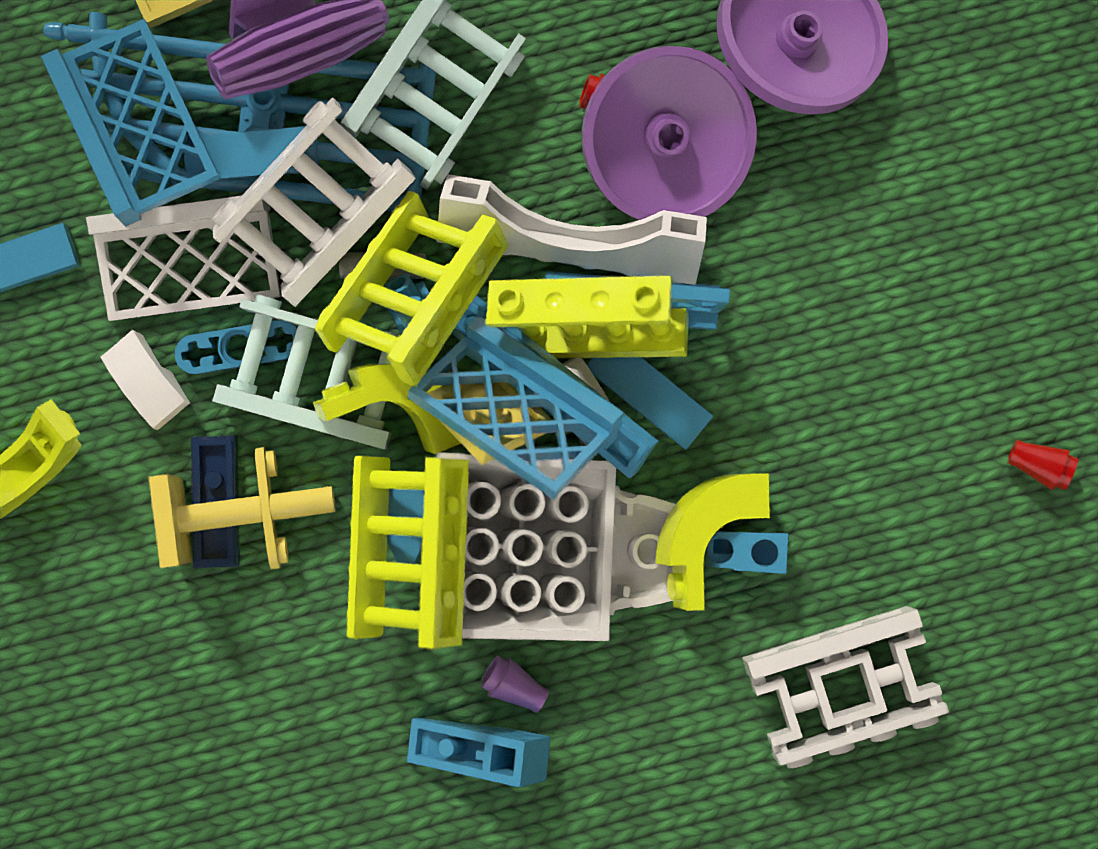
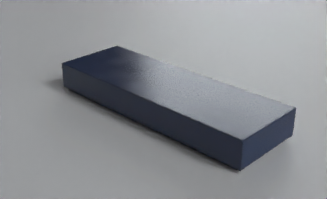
[191,436,240,568]

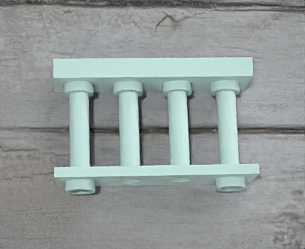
[340,0,526,190]
[213,295,400,450]

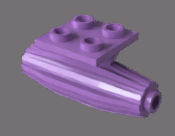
[206,0,389,99]

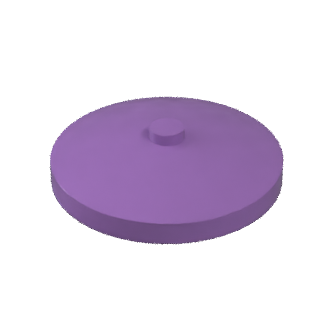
[717,0,888,114]
[582,46,757,220]

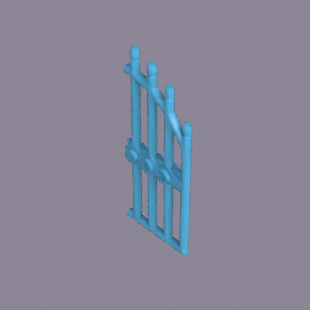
[43,12,436,211]

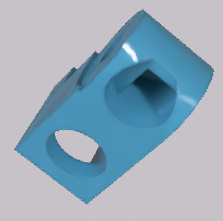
[705,531,788,574]

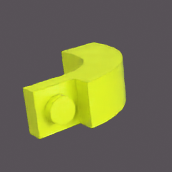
[313,364,461,454]
[0,400,82,519]
[655,474,770,611]

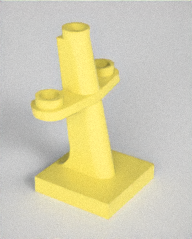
[149,447,336,570]

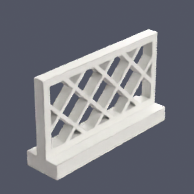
[86,196,282,321]

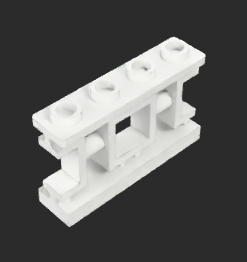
[742,606,949,768]

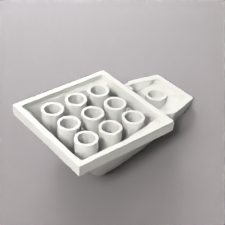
[437,453,676,641]

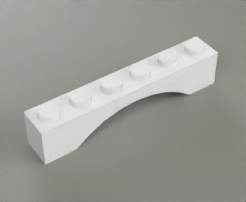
[436,174,707,285]

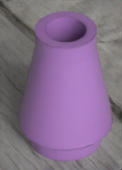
[480,656,549,713]

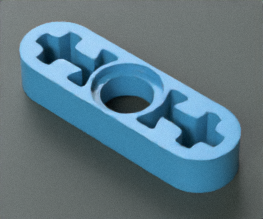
[175,320,297,374]

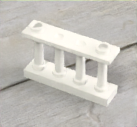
[212,97,416,307]

